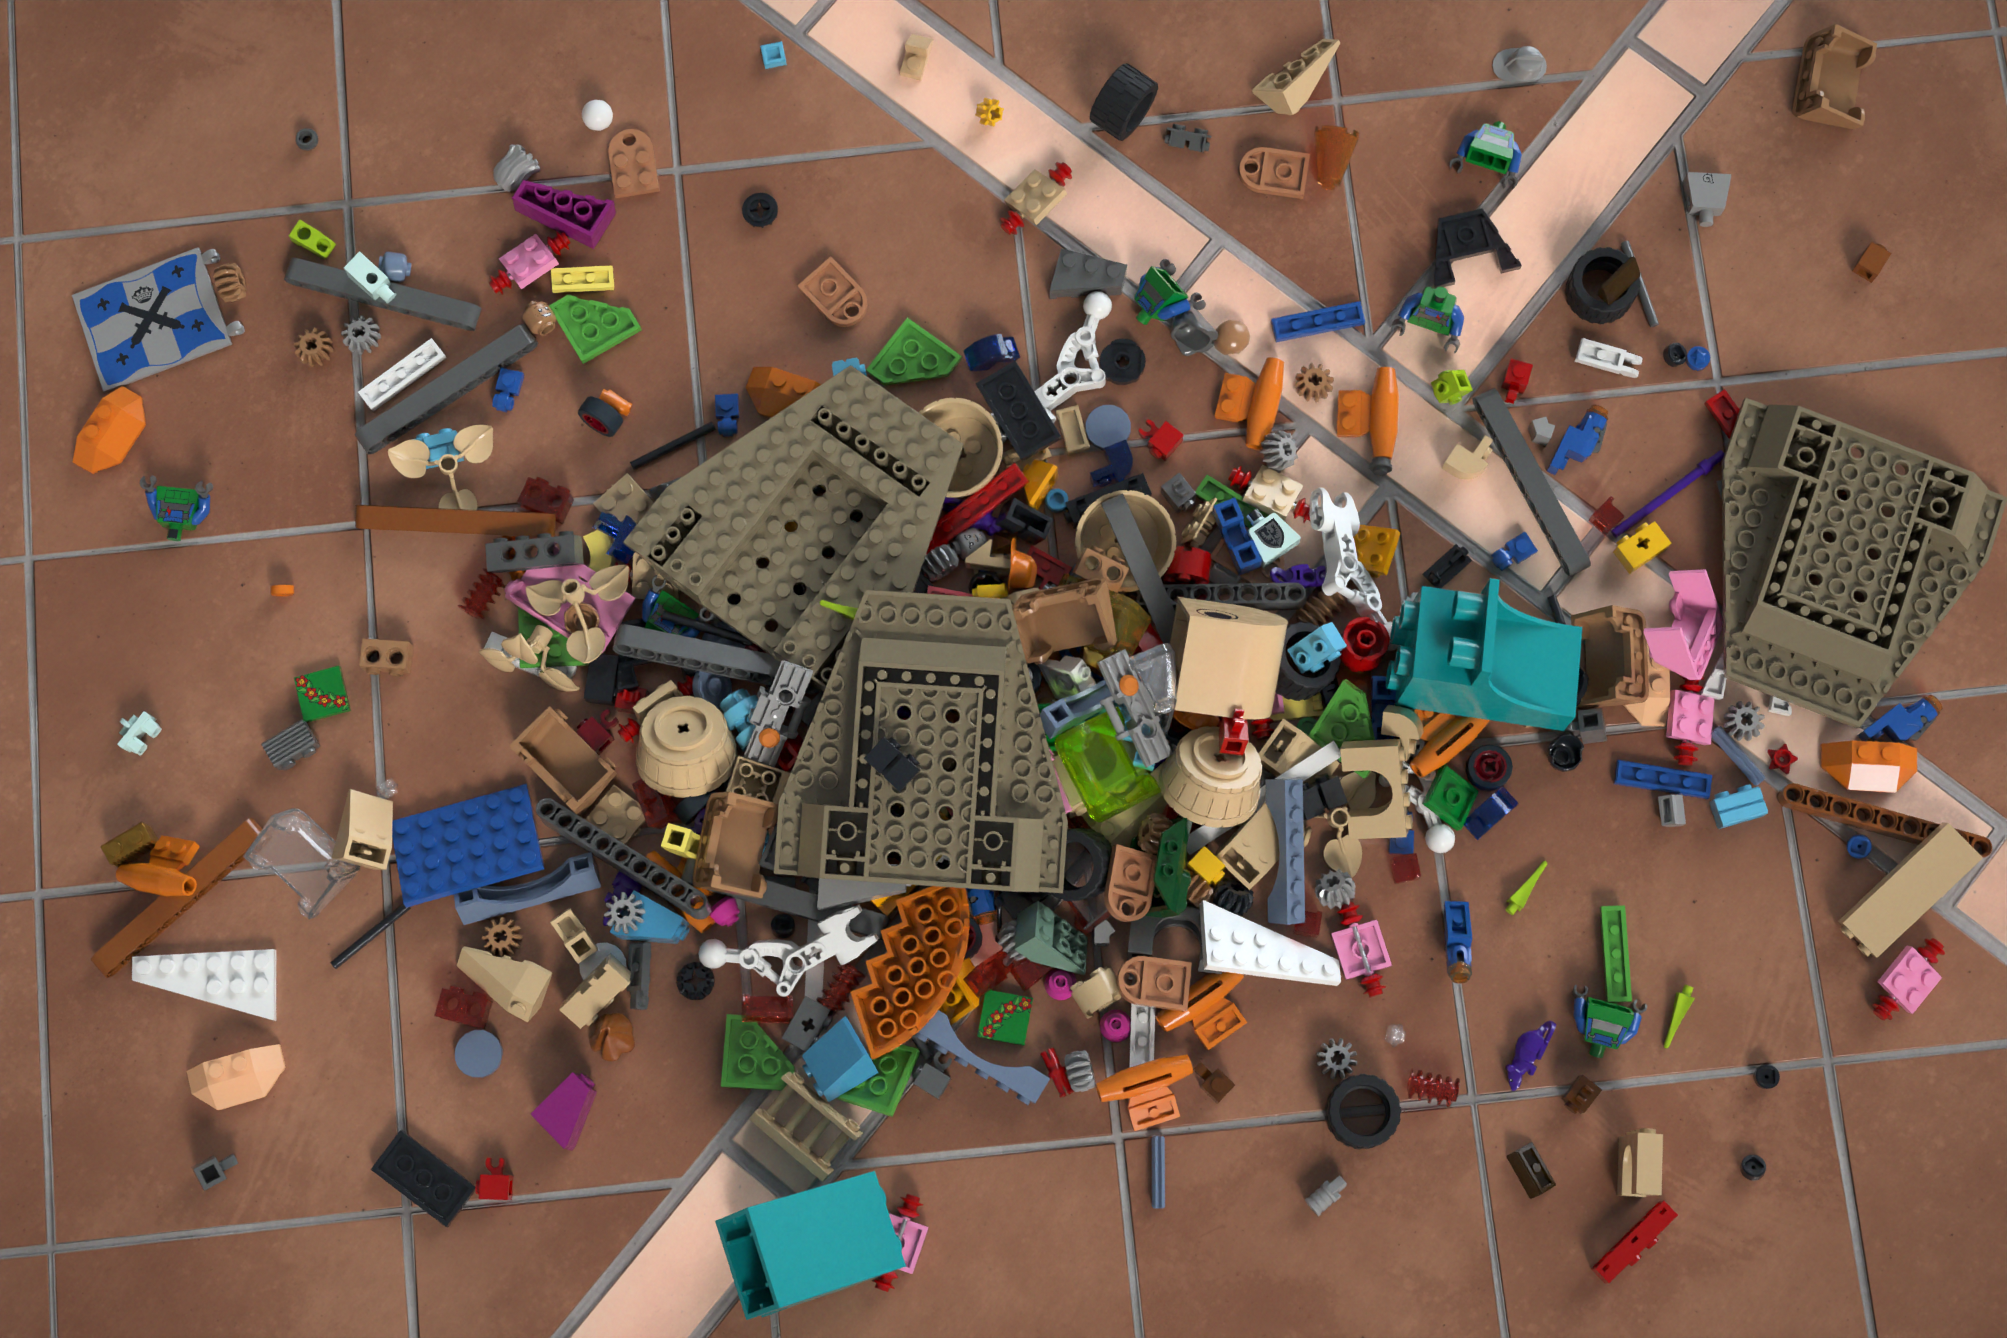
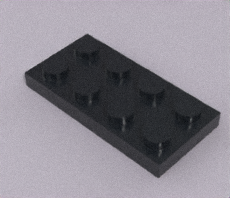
[976,360,1062,462]
[371,1130,476,1227]

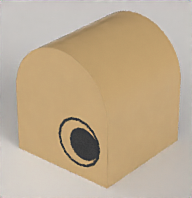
[1162,597,1288,719]

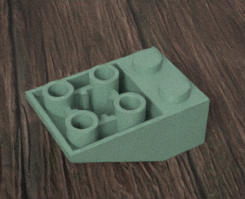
[1015,901,1088,975]

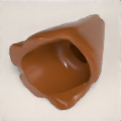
[589,1013,635,1061]

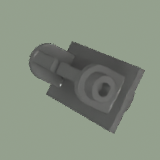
[1164,124,1212,153]

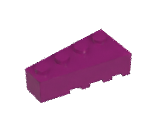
[512,180,616,249]

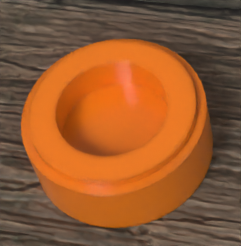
[270,585,294,597]

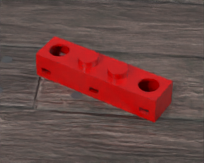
[1591,1200,1678,1283]

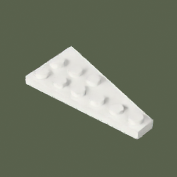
[1199,900,1341,986]
[132,949,276,1021]

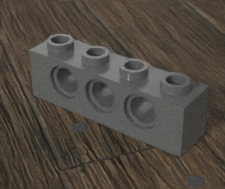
[485,531,584,573]

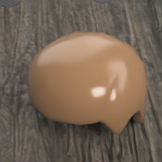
[1213,320,1250,355]
[564,602,600,634]

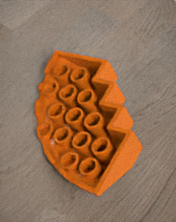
[850,886,970,1060]

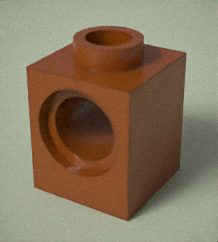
[1852,242,1892,283]

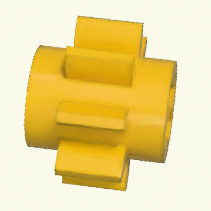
[975,98,1004,127]

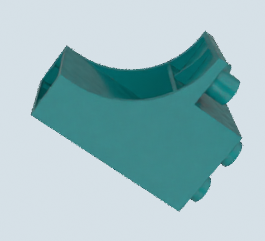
[1386,578,1582,731]
[715,1171,906,1320]

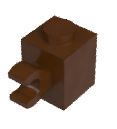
[1193,1062,1235,1104]
[1561,1075,1602,1114]

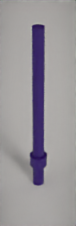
[1611,450,1725,538]

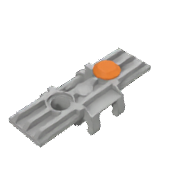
[1097,649,1173,768]
[743,660,813,768]

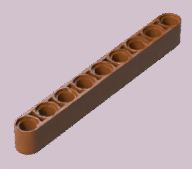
[355,505,556,537]
[1777,783,1992,858]
[91,818,268,978]

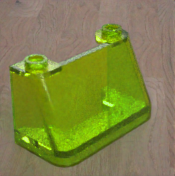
[1055,706,1161,822]

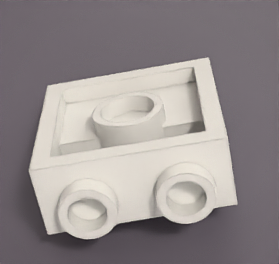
[1038,655,1096,699]

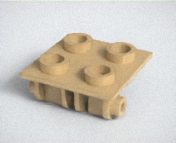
[1181,498,1217,548]

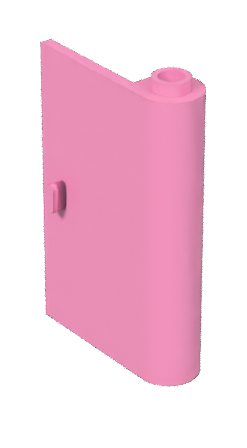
[504,546,636,654]

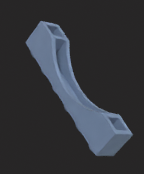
[1040,645,1171,739]
[1265,778,1305,925]
[454,852,602,925]
[914,1010,1050,1105]

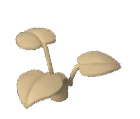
[388,425,493,510]
[526,565,629,664]
[479,625,580,692]
[1303,772,1376,878]

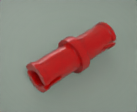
[1040,1048,1074,1098]

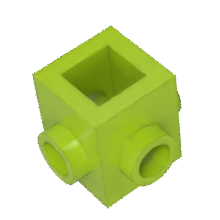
[1431,370,1473,405]

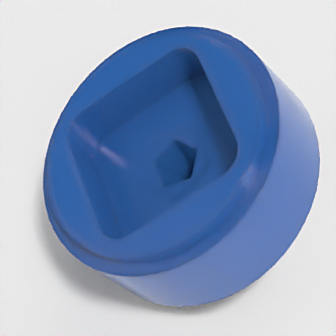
[1686,346,1710,371]
[1847,834,1872,859]

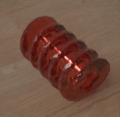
[457,568,506,619]
[816,963,866,1015]
[1407,1068,1460,1108]

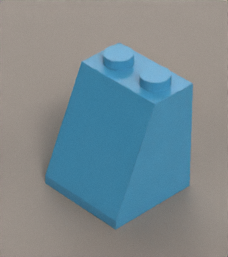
[610,890,690,944]
[802,1016,879,1102]

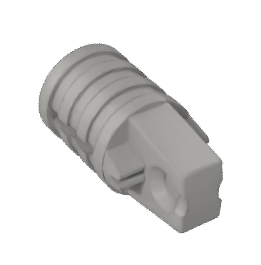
[1304,1176,1347,1217]

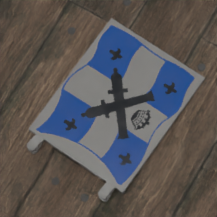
[72,247,245,393]

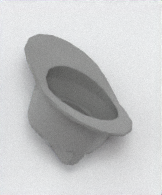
[1492,46,1547,82]

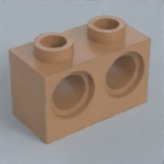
[1073,545,1129,593]
[359,639,414,677]

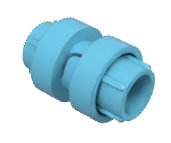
[720,689,758,752]

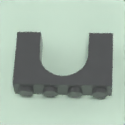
[1126,906,1222,974]

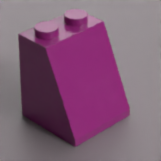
[531,1072,597,1151]

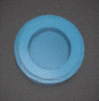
[1045,489,1068,513]

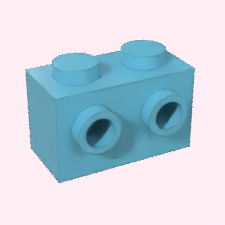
[1287,622,1347,674]

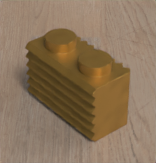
[100,822,158,867]

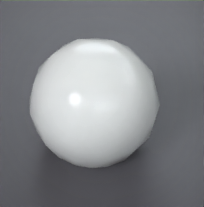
[582,100,613,131]

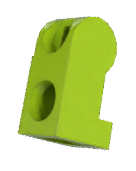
[289,220,336,260]

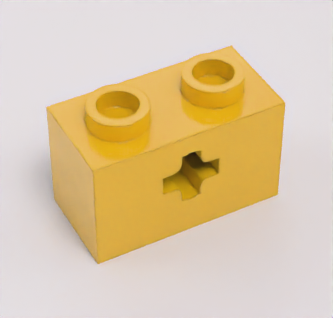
[1613,521,1672,574]
[1187,846,1225,887]

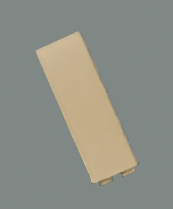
[1838,822,1983,958]

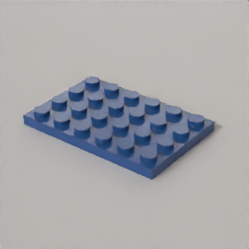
[392,784,545,908]

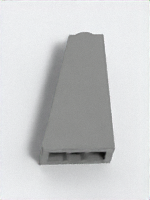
[817,864,911,911]

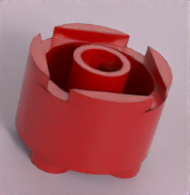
[1162,546,1212,585]
[1340,617,1390,672]

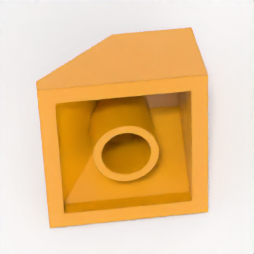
[1022,459,1058,511]
[939,958,981,1026]

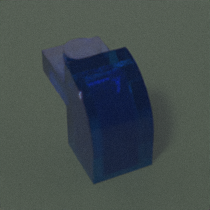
[963,334,1020,371]
[1090,440,1133,487]
[593,512,637,564]
[1464,786,1519,840]

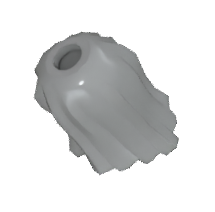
[493,144,540,192]

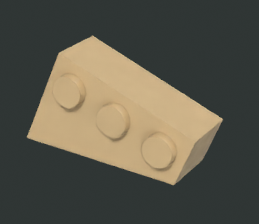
[559,953,631,1029]

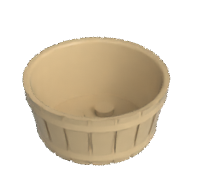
[918,398,1003,498]
[1075,490,1176,592]
[636,696,738,797]
[1159,726,1262,828]

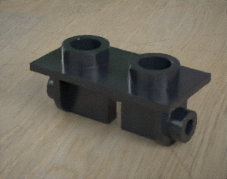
[1422,544,1472,589]

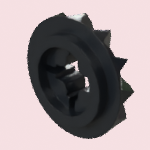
[742,193,778,228]
[676,962,715,1000]

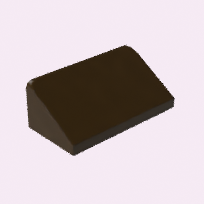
[1597,256,1640,305]
[1506,1142,1556,1199]

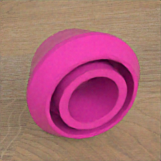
[710,896,740,927]
[1044,968,1077,1000]
[1100,1009,1131,1042]

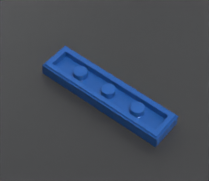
[1271,301,1365,343]
[1614,760,1712,799]

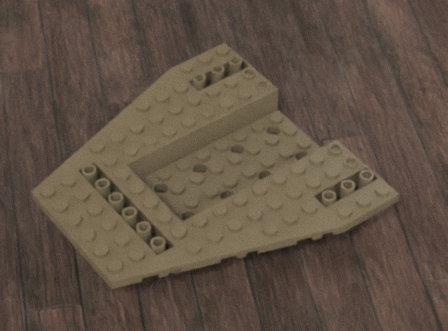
[624,365,963,691]
[1722,398,2007,728]
[774,590,1068,893]

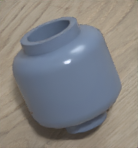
[378,252,412,283]

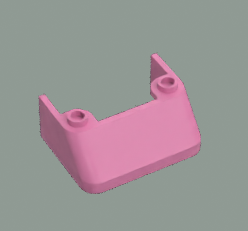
[1643,569,1723,680]

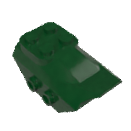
[1130,815,1192,918]

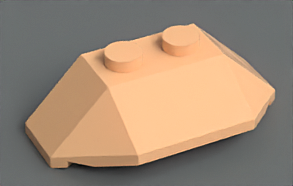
[1623,643,1670,727]
[187,1044,286,1110]

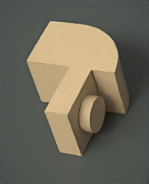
[1442,435,1493,480]
[1381,705,1423,761]
[550,908,598,964]

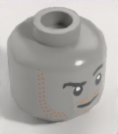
[951,528,987,561]

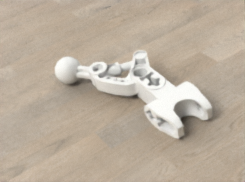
[1034,291,1112,423]
[1309,487,1401,651]
[1379,705,1455,853]
[698,905,879,997]

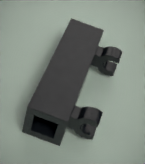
[1063,473,1152,529]

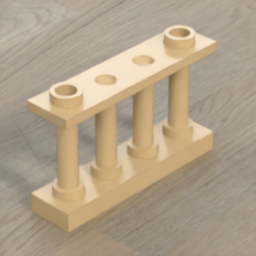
[749,1072,863,1182]

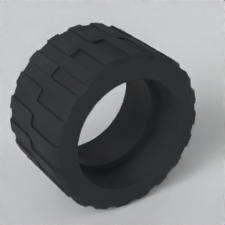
[1089,63,1158,141]
[1565,247,1641,324]
[1275,622,1341,701]
[1049,828,1112,901]
[1325,1074,1401,1149]

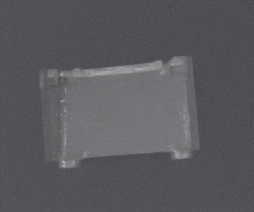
[1119,643,1177,737]
[243,808,360,919]

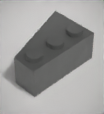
[1050,248,1127,299]

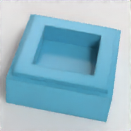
[760,41,787,69]

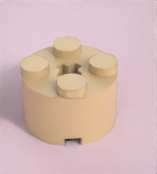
[1070,966,1122,1019]

